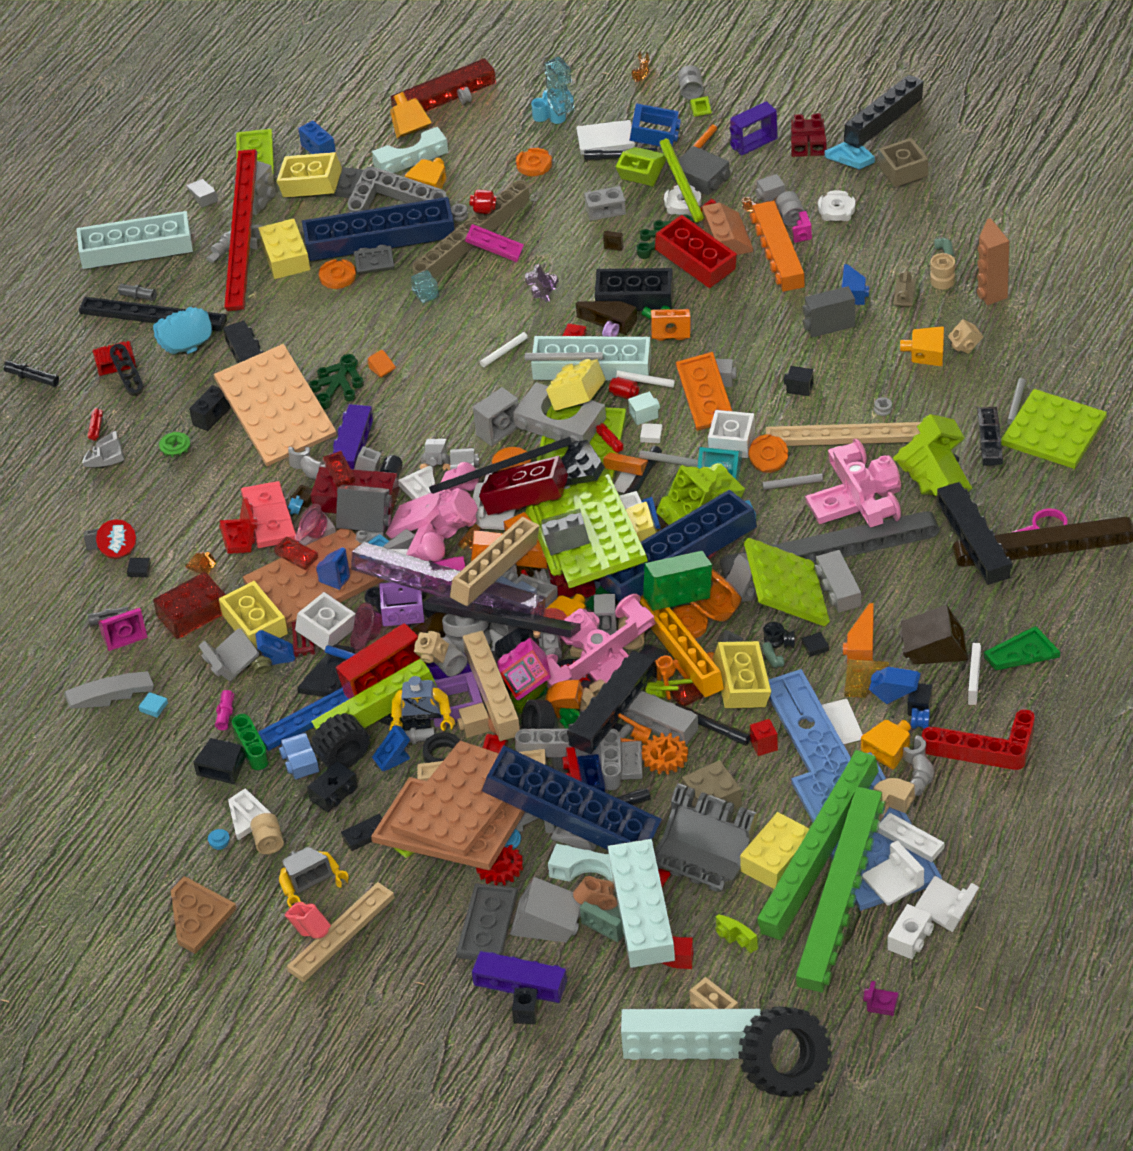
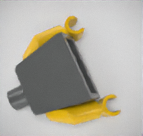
[279,847,348,909]

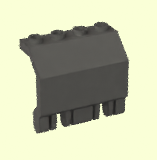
[654,783,758,892]

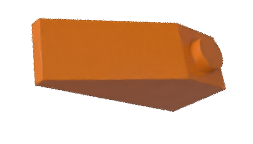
[843,603,874,664]

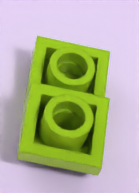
[715,914,758,953]

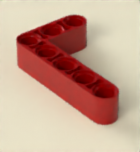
[922,709,1035,770]

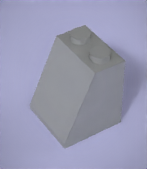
[510,877,581,942]

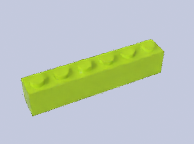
[311,659,437,730]

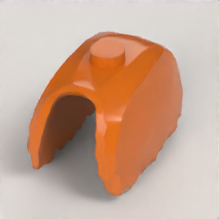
[690,569,742,622]

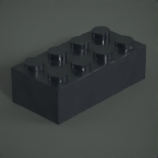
[595,268,674,311]

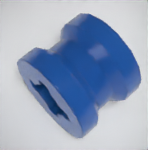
[911,708,930,729]

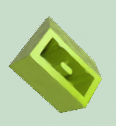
[616,147,666,186]

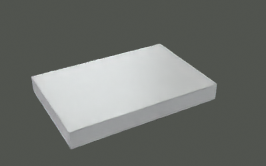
[576,120,635,155]

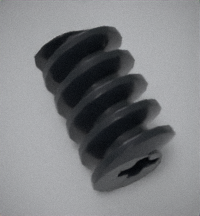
[495,628,537,659]

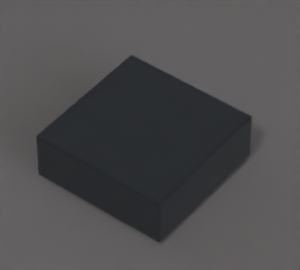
[127,558,151,577]
[801,632,829,657]

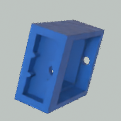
[629,103,681,146]

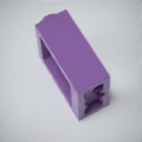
[379,580,424,626]
[429,672,482,727]

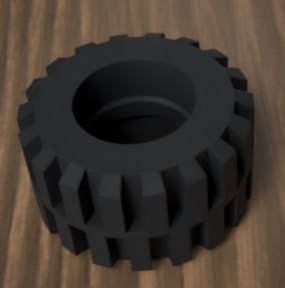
[311,713,370,768]

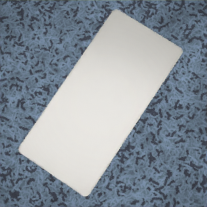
[822,699,863,744]

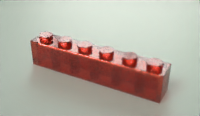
[390,58,496,112]

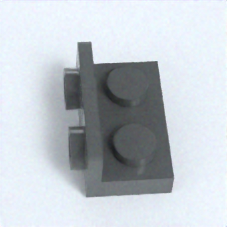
[354,245,395,275]

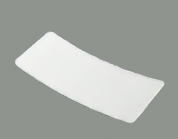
[614,472,636,493]

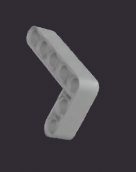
[348,167,447,213]
[515,729,621,790]

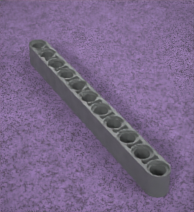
[720,511,940,579]

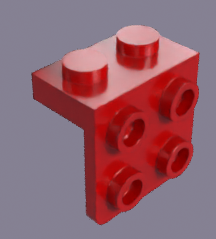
[219,497,257,554]

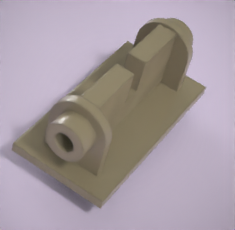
[893,270,916,306]

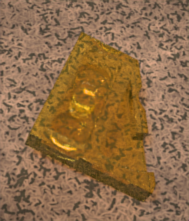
[844,659,889,698]

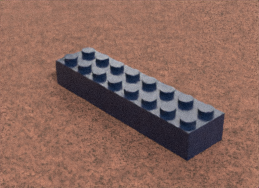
[302,197,455,261]
[599,490,757,602]
[482,745,662,850]

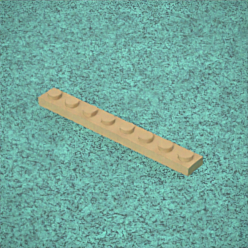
[766,422,921,446]

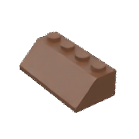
[977,218,1009,305]

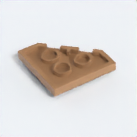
[171,876,236,954]

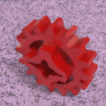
[476,845,523,886]

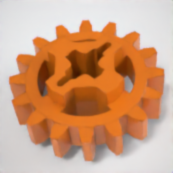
[641,733,688,775]

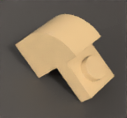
[873,778,915,822]

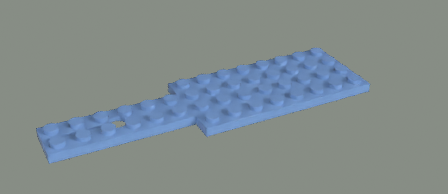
[768,669,942,911]

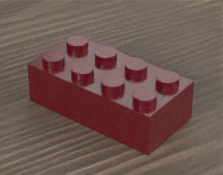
[479,456,568,515]
[311,467,399,517]

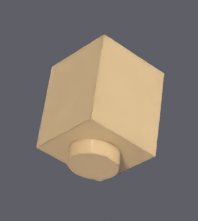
[456,702,490,738]

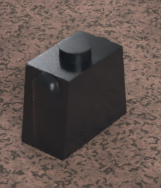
[193,738,246,785]

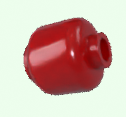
[469,189,496,214]

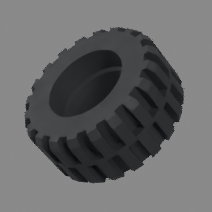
[738,1006,832,1097]

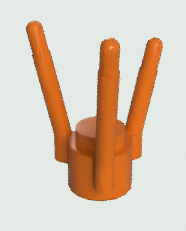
[655,656,694,700]
[618,714,652,744]

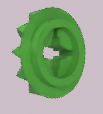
[159,432,191,458]

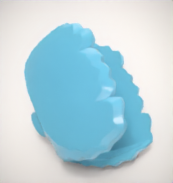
[153,307,212,355]

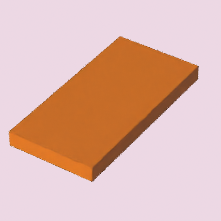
[675,352,732,431]

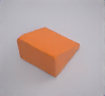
[368,350,396,377]

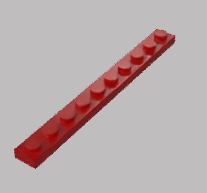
[224,149,258,311]

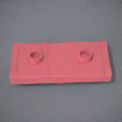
[241,481,297,548]

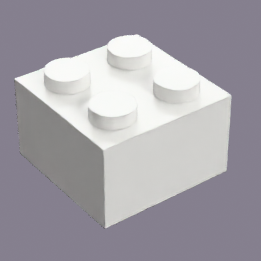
[708,410,755,458]
[295,592,356,650]

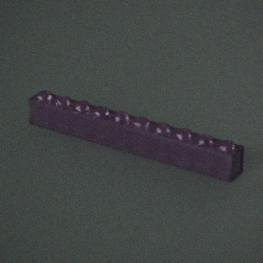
[351,542,546,616]

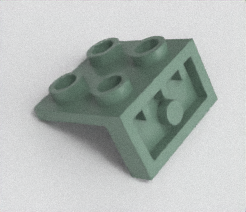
[580,895,624,942]

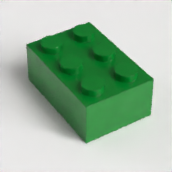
[643,551,712,611]

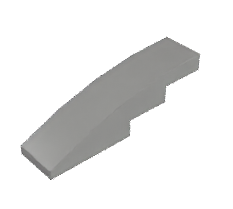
[64,671,154,709]

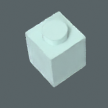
[628,392,660,425]

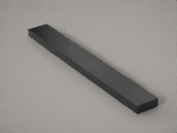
[79,297,227,332]
[429,437,572,494]
[423,595,581,637]

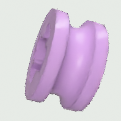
[602,321,619,337]

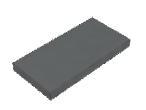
[456,883,518,960]

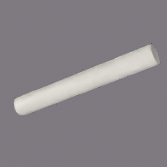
[480,332,528,367]
[616,370,675,388]

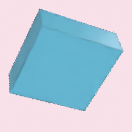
[139,692,168,718]

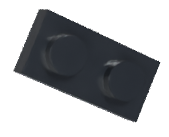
[341,814,383,851]

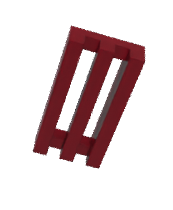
[292,621,315,657]

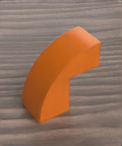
[545,680,584,718]

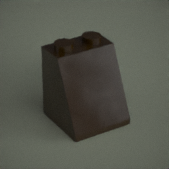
[900,604,968,665]

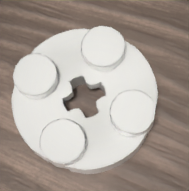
[664,185,701,215]
[818,190,855,221]

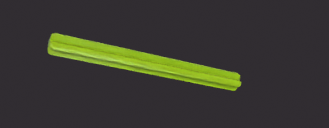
[660,138,704,223]
[528,505,562,576]

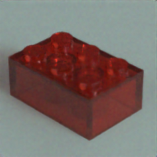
[153,572,226,639]

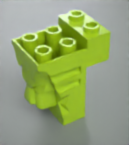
[893,414,973,496]
[656,463,745,525]

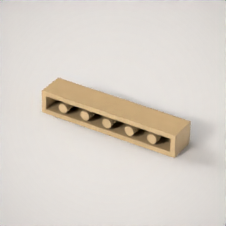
[450,517,539,606]
[463,631,520,741]

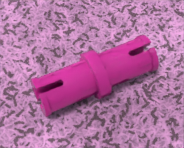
[215,690,235,731]

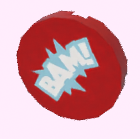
[96,519,137,559]

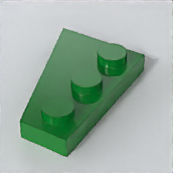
[984,626,1060,670]

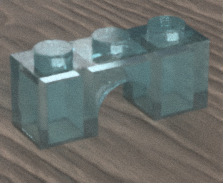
[544,56,574,116]

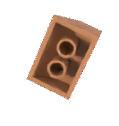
[702,203,753,255]

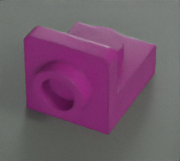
[863,981,898,1016]

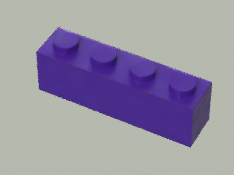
[329,404,374,470]
[472,951,567,1003]

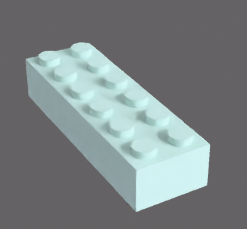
[77,211,193,269]
[531,336,651,380]
[608,839,675,968]
[621,1009,761,1060]

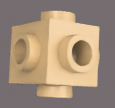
[948,319,983,354]
[414,631,449,663]

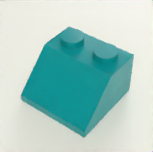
[697,447,742,481]

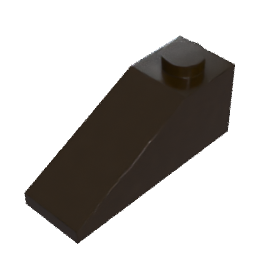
[576,301,637,335]

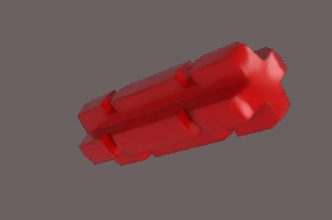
[87,408,103,441]
[596,423,624,453]

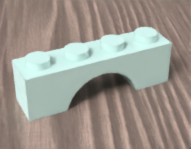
[372,127,448,173]
[548,844,615,891]

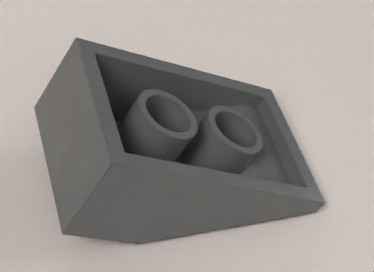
[541,508,590,555]

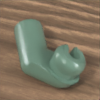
[934,237,954,257]
[762,642,784,669]

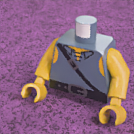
[389,676,455,731]

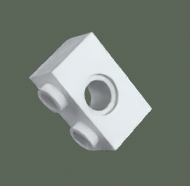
[888,904,934,959]

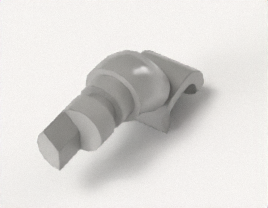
[206,224,262,263]
[288,446,338,480]
[903,736,935,796]

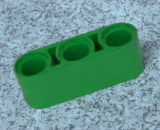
[232,714,269,770]

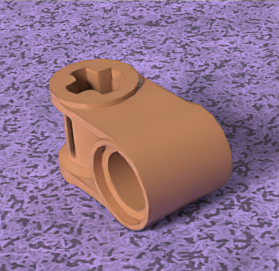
[573,876,618,910]

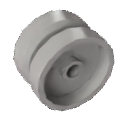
[442,614,491,653]

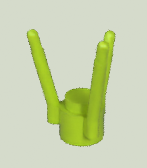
[646,679,693,702]

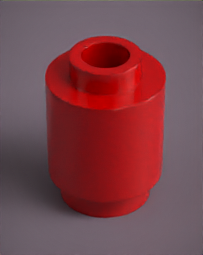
[609,377,639,399]

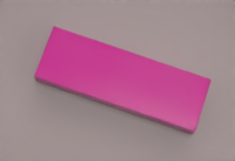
[465,224,524,262]

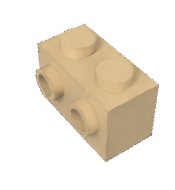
[689,977,738,1009]

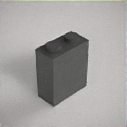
[672,146,730,196]
[802,286,855,338]
[336,485,392,532]

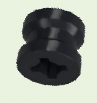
[763,622,784,648]

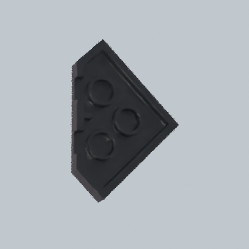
[561,440,605,486]

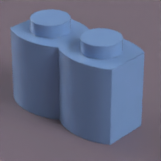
[279,733,319,779]

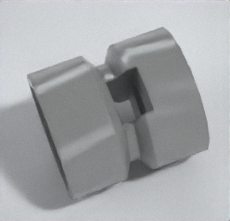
[678,65,704,99]
[775,191,805,226]
[434,637,467,677]

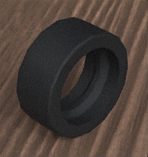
[521,700,555,729]
[422,732,461,763]

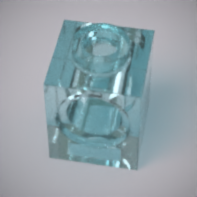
[411,270,439,304]

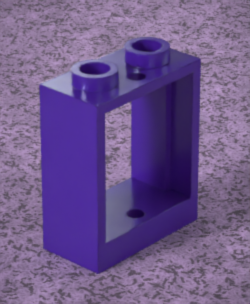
[729,101,778,156]

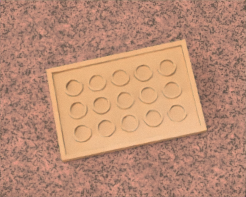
[214,344,337,467]

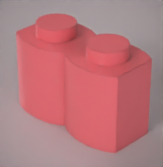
[285,902,331,938]

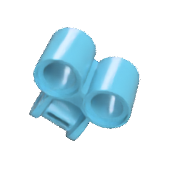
[531,90,566,124]

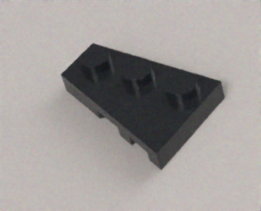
[297,644,355,697]

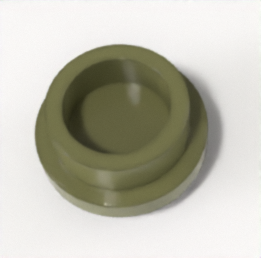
[251,656,272,674]

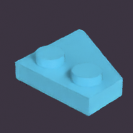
[825,142,875,169]

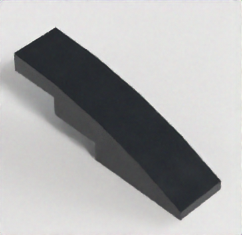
[977,407,1003,466]

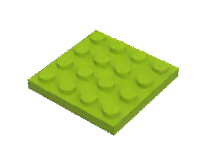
[1001,389,1107,469]
[744,538,830,627]

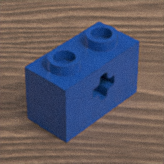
[298,121,336,154]

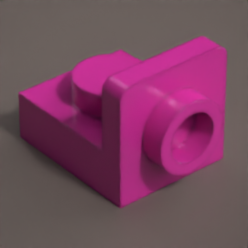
[792,211,812,243]

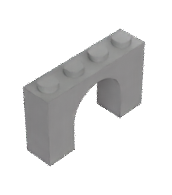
[513,382,606,442]

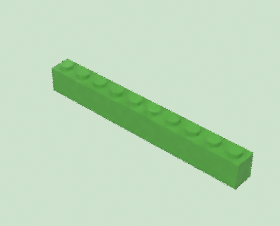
[757,750,879,941]
[796,786,886,993]

